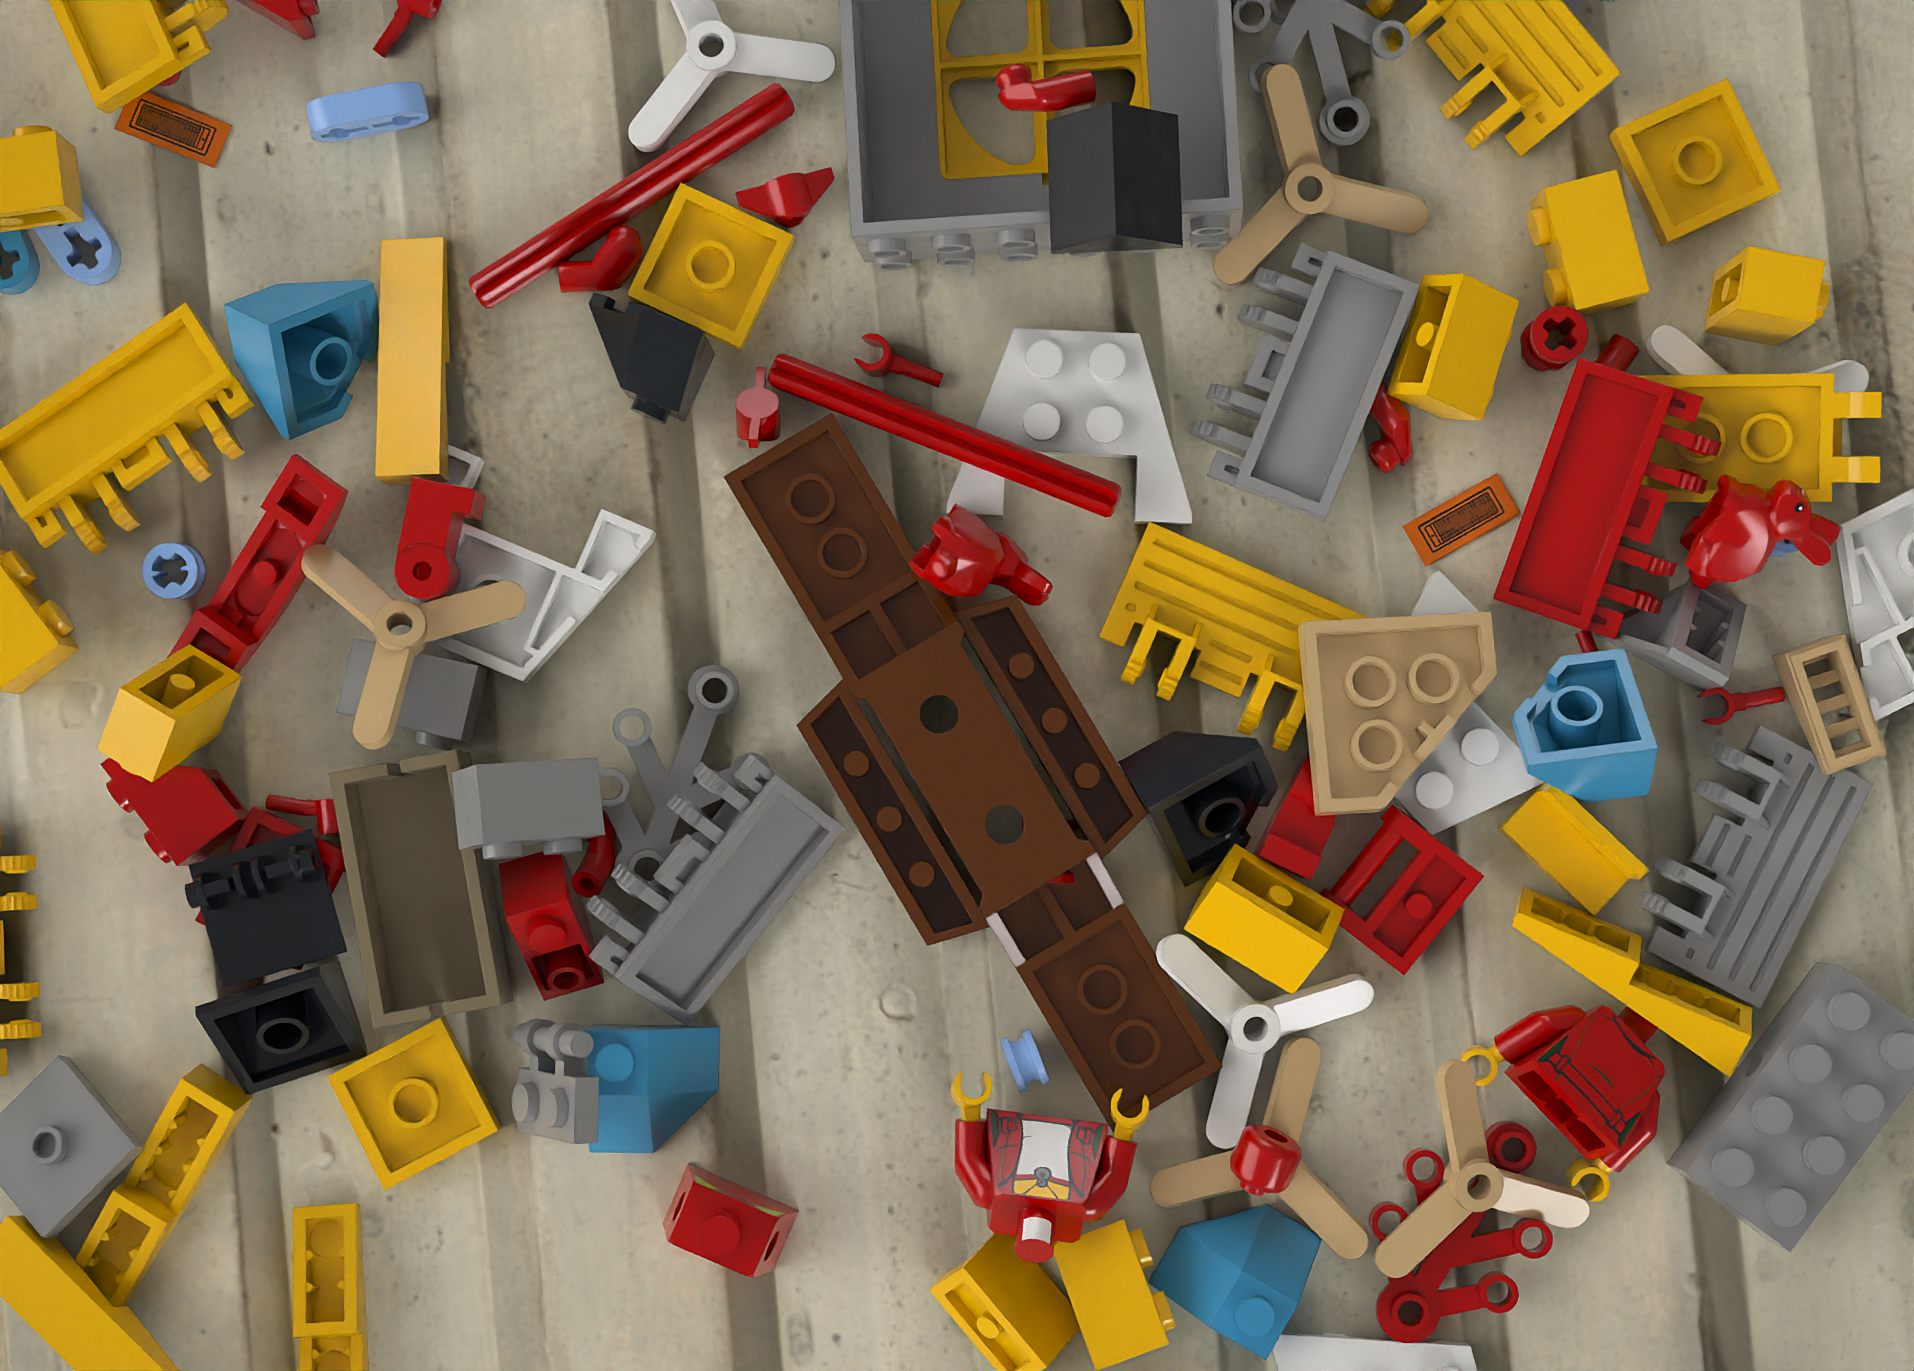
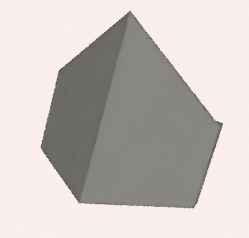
[1591,578,1747,691]

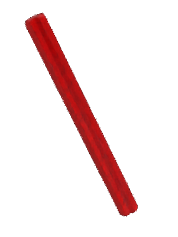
[468,83,795,309]
[768,353,1122,518]

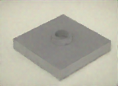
[0,1055,145,1239]

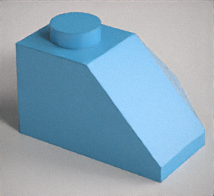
[224,280,379,440]
[1512,648,1658,803]
[584,1024,720,1153]
[1148,1203,1322,1360]

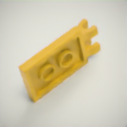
[1638,373,1882,502]

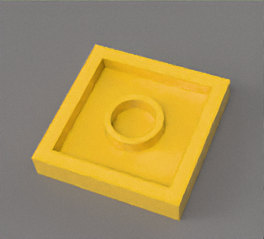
[1609,78,1781,247]
[627,183,795,352]
[327,1016,502,1190]

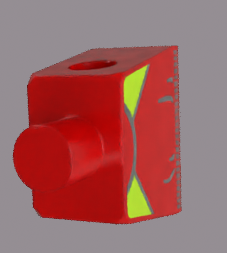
[663,1163,799,1278]

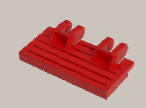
[1493,357,1722,640]

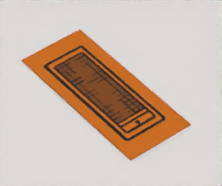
[114,92,232,168]
[1402,473,1520,567]

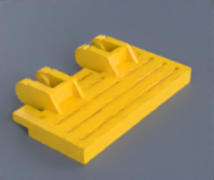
[49,0,229,114]
[1363,0,1623,157]
[0,302,255,555]
[1099,522,1369,752]

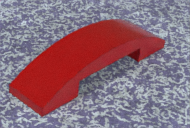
[167,454,349,673]

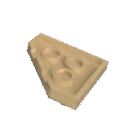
[1298,612,1498,816]

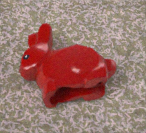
[1679,474,1841,589]
[909,503,1053,606]

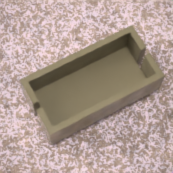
[329,749,514,1029]

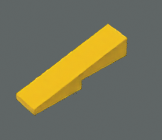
[375,237,450,485]
[1512,887,1752,1077]
[75,1064,254,1307]
[293,1203,369,1371]
[0,1215,180,1371]

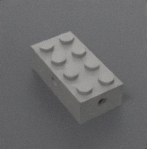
[1666,962,1914,1252]

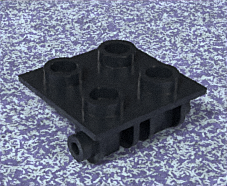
[185,829,348,988]

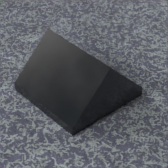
[1046,101,1183,254]
[195,961,367,1095]

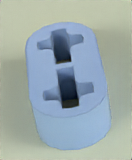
[306,82,429,142]
[33,192,121,286]

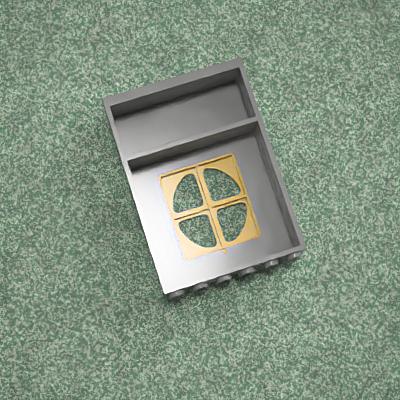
[839,0,1243,271]

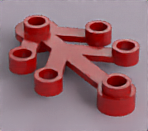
[1369,1121,1553,1343]

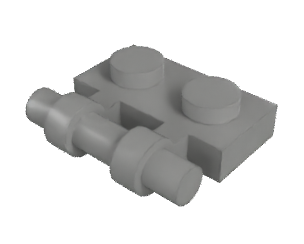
[511,1018,599,1144]

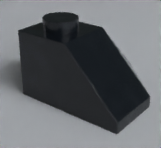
[589,293,715,424]
[1118,731,1278,887]

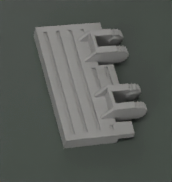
[1191,243,1420,523]
[1636,725,1874,1009]
[586,754,846,1027]

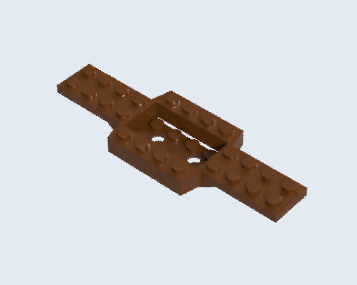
[724,413,1223,1133]

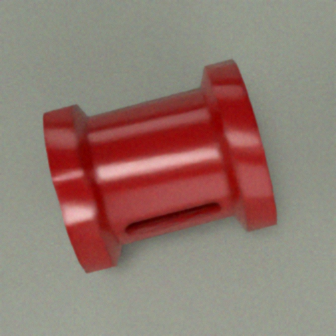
[1520,306,1589,372]

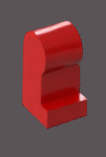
[394,477,486,602]
[1253,752,1337,880]

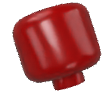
[1230,1124,1302,1196]

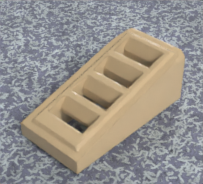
[1772,634,1887,775]

